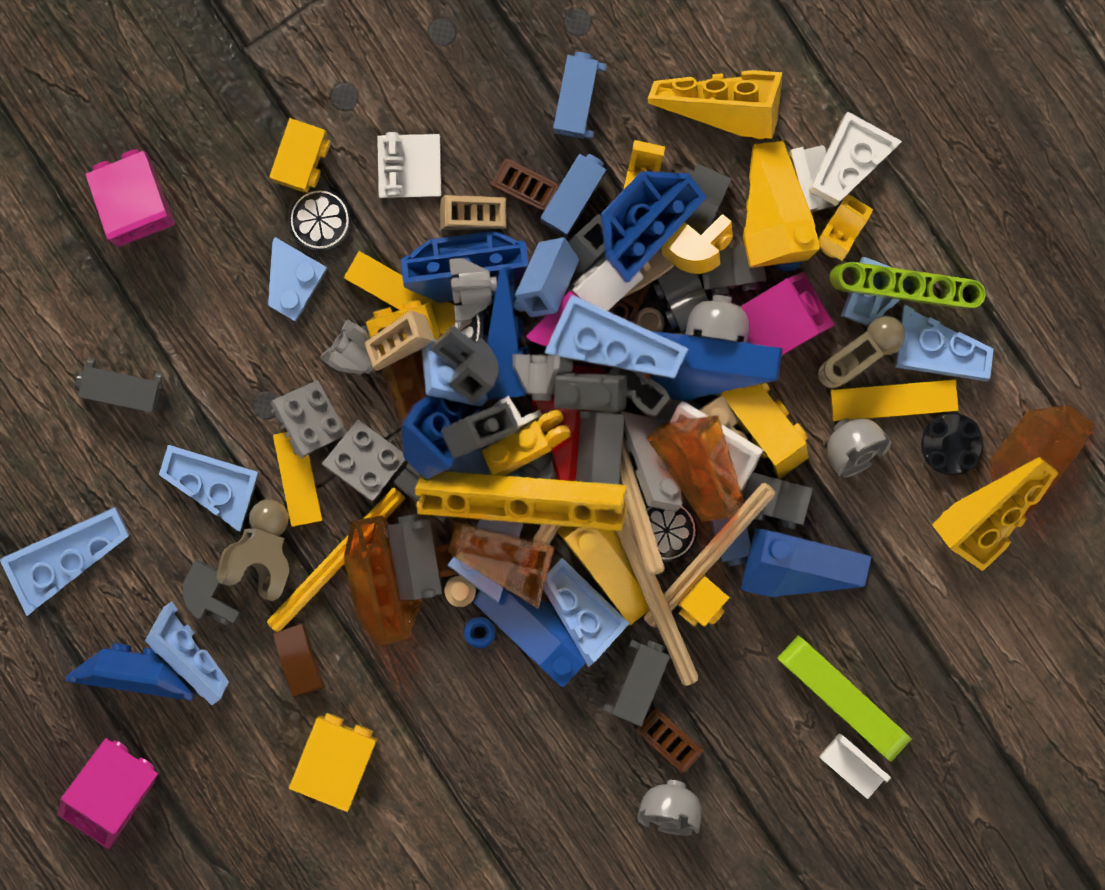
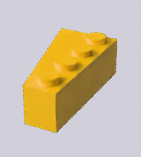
[716,383,809,479]

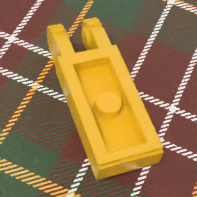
[481,410,571,476]

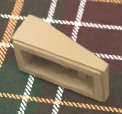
[440,195,506,230]
[364,310,434,371]

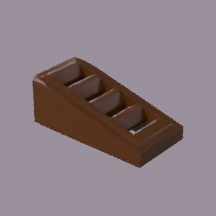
[491,157,560,214]
[635,707,704,774]

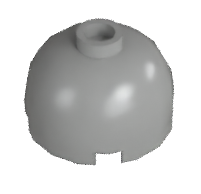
[685,295,749,343]
[827,418,892,478]
[637,780,702,836]

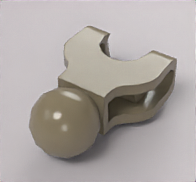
[817,316,906,389]
[217,499,290,602]

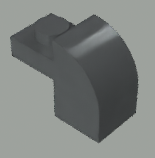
[431,325,499,404]
[183,560,243,625]

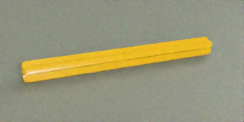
[267,488,405,632]

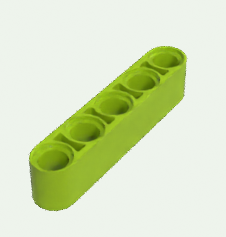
[829,262,986,309]
[777,635,912,762]

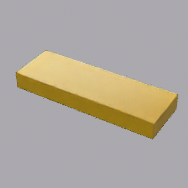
[273,432,323,527]

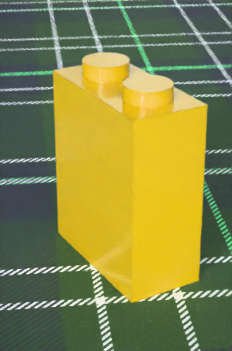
[288,713,378,812]

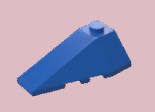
[486,266,530,400]

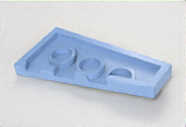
[544,295,688,379]
[0,507,130,616]

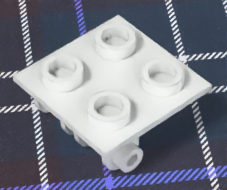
[377,132,441,198]

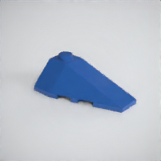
[650,331,783,401]
[401,394,488,479]
[740,528,872,597]
[472,583,586,688]

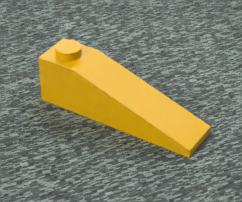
[648,70,783,139]
[743,141,820,268]
[932,457,1058,571]
[556,526,650,626]

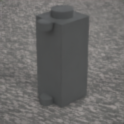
[75,358,163,414]
[576,410,624,485]
[387,514,442,600]
[603,640,670,726]

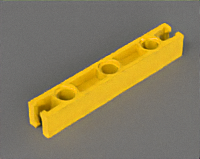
[415,471,628,531]

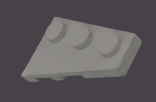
[618,411,682,512]

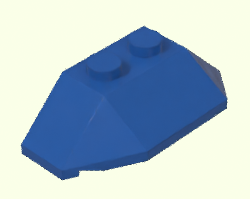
[601,171,707,283]
[401,231,529,303]
[66,643,196,701]

